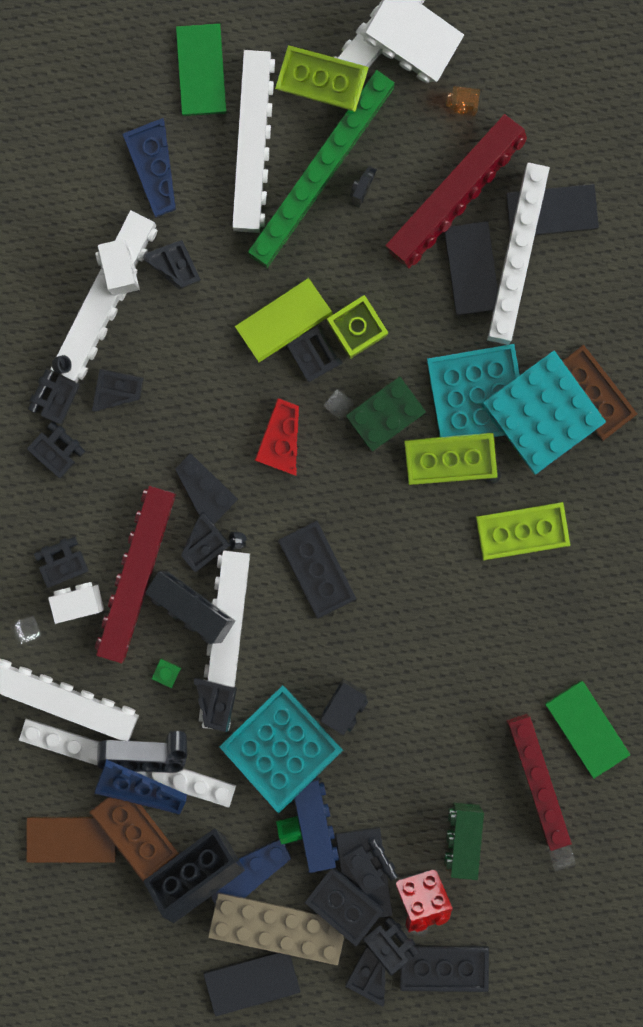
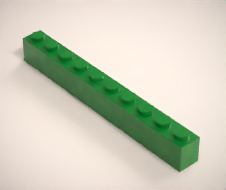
[248,70,395,268]

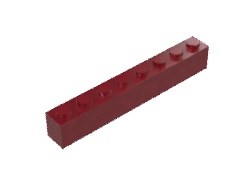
[385,114,527,269]
[95,486,176,664]

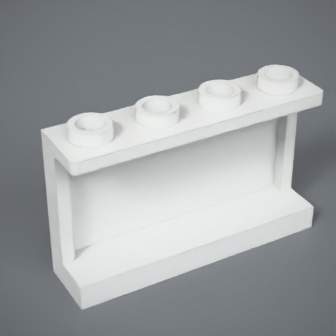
[360,0,464,83]

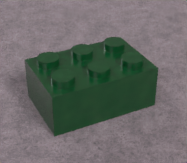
[346,377,426,453]
[444,802,484,880]

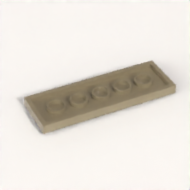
[208,892,344,965]

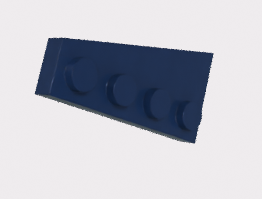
[123,118,176,218]
[95,759,187,814]
[211,839,291,904]

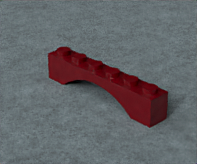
[507,714,572,851]

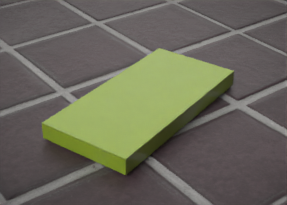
[275,45,368,112]
[235,278,333,362]
[404,433,497,485]
[476,502,570,560]

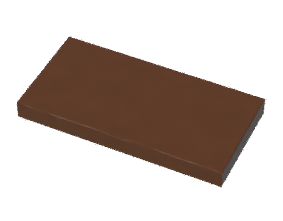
[563,345,637,441]
[89,797,179,881]
[27,817,116,863]

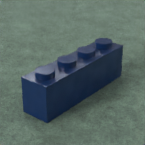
[295,777,339,873]

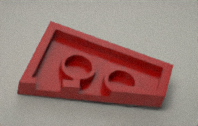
[255,398,299,476]

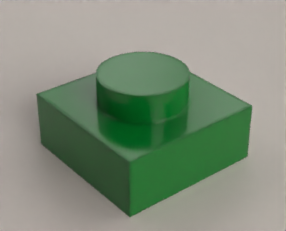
[152,658,181,688]
[276,816,303,845]

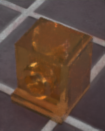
[446,86,480,117]

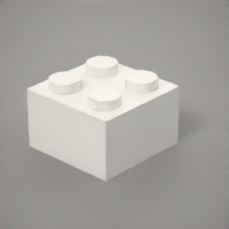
[96,239,140,296]
[49,582,104,624]

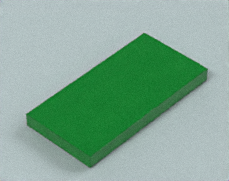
[176,24,227,116]
[545,680,631,779]

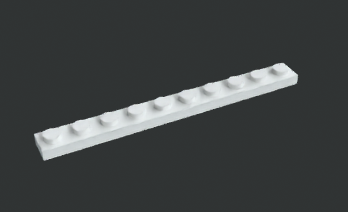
[19,719,236,807]

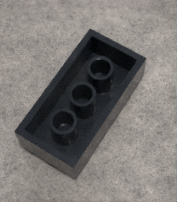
[143,828,245,924]

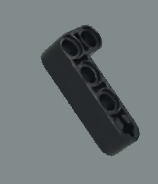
[97,731,187,773]

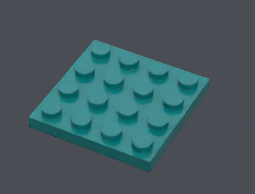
[427,344,520,437]
[482,350,606,475]
[220,685,343,813]

